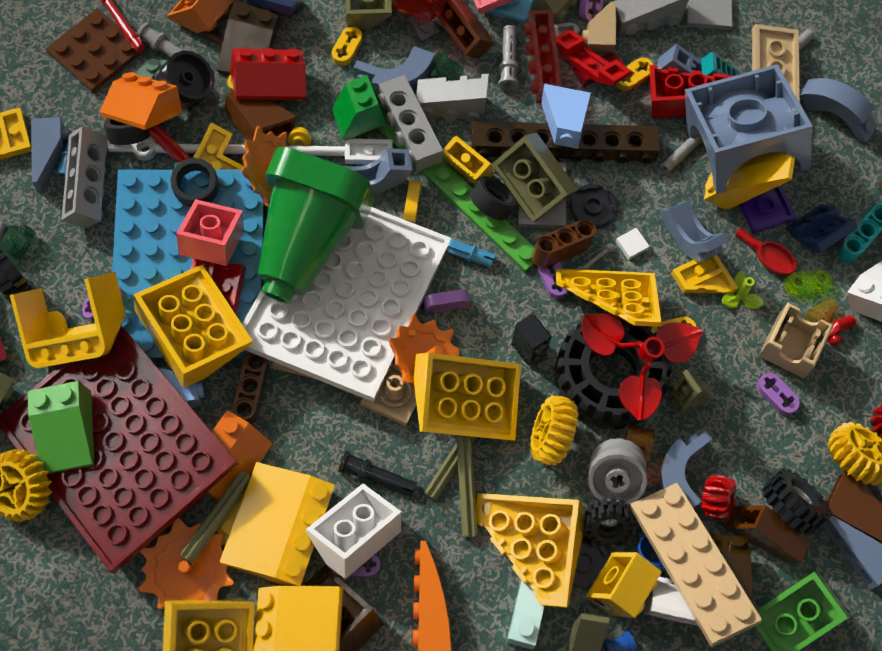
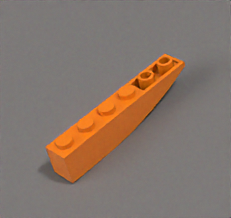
[413,541,451,651]

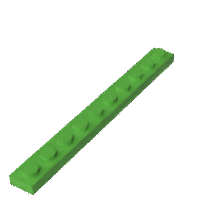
[375,107,535,273]

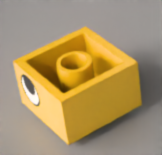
[586,552,662,618]

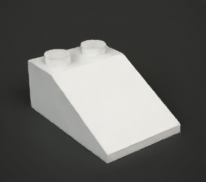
[848,261,882,322]

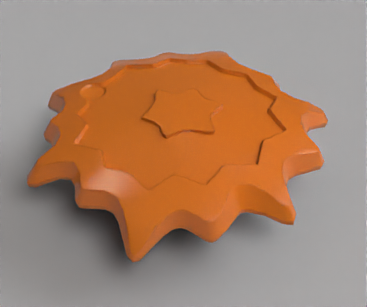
[241,126,289,207]
[389,314,460,389]
[139,518,234,609]

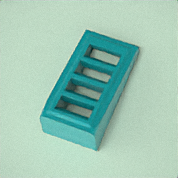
[701,52,739,76]

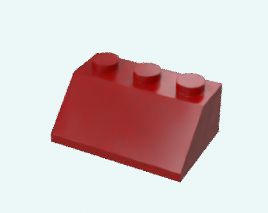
[230,47,306,100]

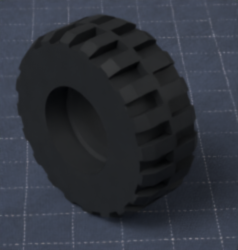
[555,313,672,429]

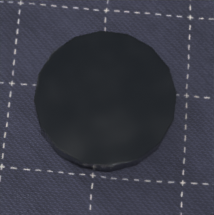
[570,184,617,229]
[573,536,609,589]

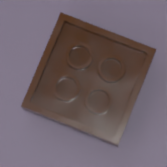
[45,8,144,93]

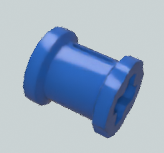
[603,631,638,651]

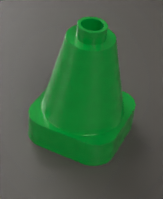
[257,147,374,304]

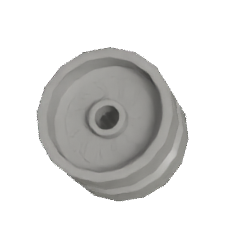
[588,438,647,505]

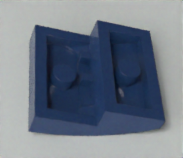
[247,0,304,15]
[785,204,858,252]

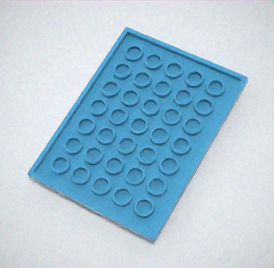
[112,170,264,359]

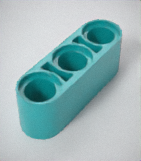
[837,204,882,263]

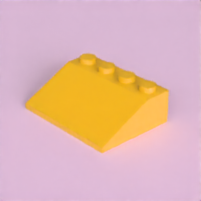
[134,264,253,389]
[414,353,521,441]
[219,462,335,586]
[253,586,343,651]
[163,600,255,651]

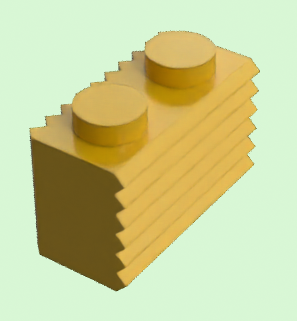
[443,136,495,186]

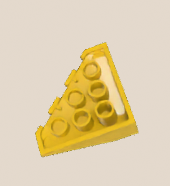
[704,152,795,210]
[556,269,661,327]
[476,493,586,608]

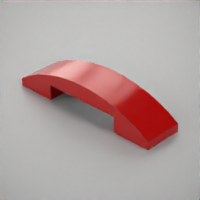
[553,29,632,85]

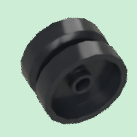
[154,50,215,111]

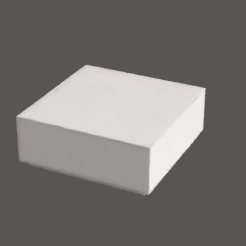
[615,228,650,260]

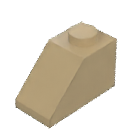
[582,1,616,52]

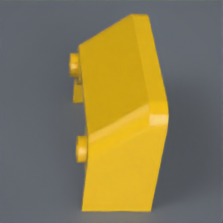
[10,272,125,368]

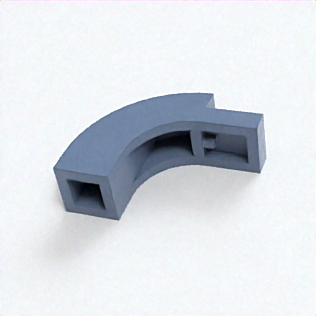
[354,46,435,95]
[800,78,877,142]
[344,148,413,194]
[660,200,729,262]
[658,431,712,509]

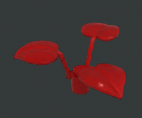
[582,313,703,421]

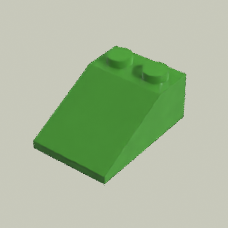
[28,381,94,474]
[755,571,851,651]

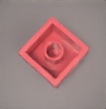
[176,199,244,266]

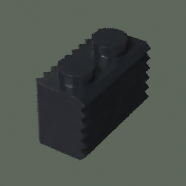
[511,313,552,365]

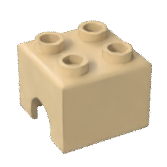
[759,303,834,379]

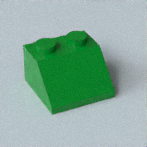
[332,75,387,142]

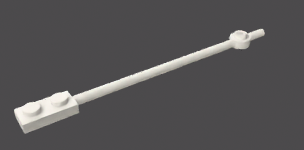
[108,137,393,164]

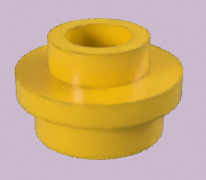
[288,127,311,146]

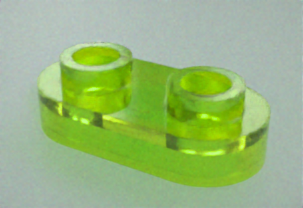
[783,270,833,298]

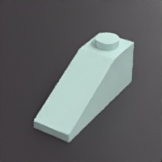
[506,580,544,650]

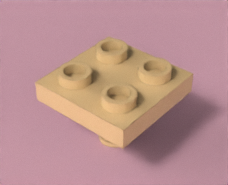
[361,363,417,427]

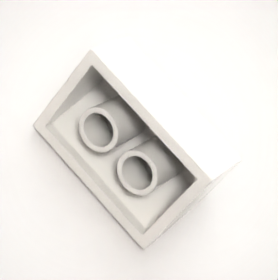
[306,484,401,579]
[643,577,699,626]

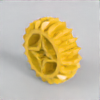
[530,395,578,466]
[827,422,882,486]
[0,449,52,522]

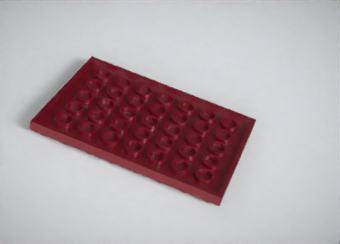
[0,325,239,574]

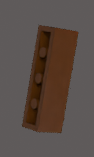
[425,0,495,58]

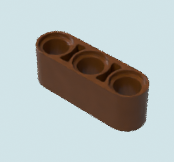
[531,220,597,268]
[232,352,269,425]

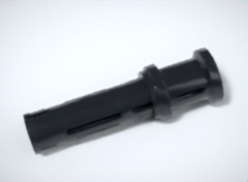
[338,450,417,498]

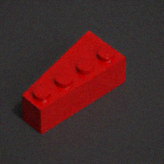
[649,65,733,118]

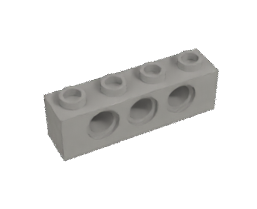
[376,75,443,172]
[61,126,108,228]

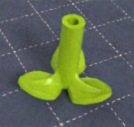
[722,271,764,309]

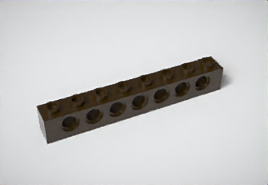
[471,121,660,164]

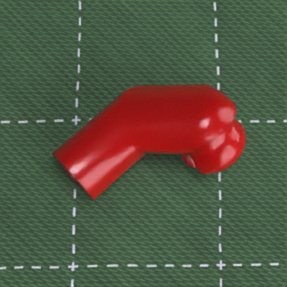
[827,315,856,346]

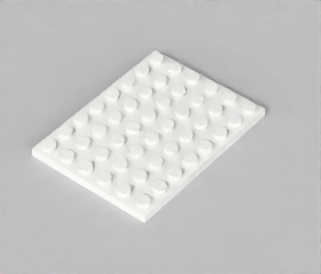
[242,207,451,402]

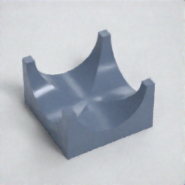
[685,64,813,194]

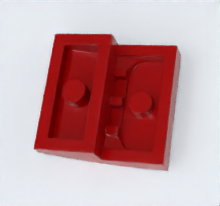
[190,258,246,314]

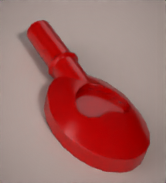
[735,228,797,276]

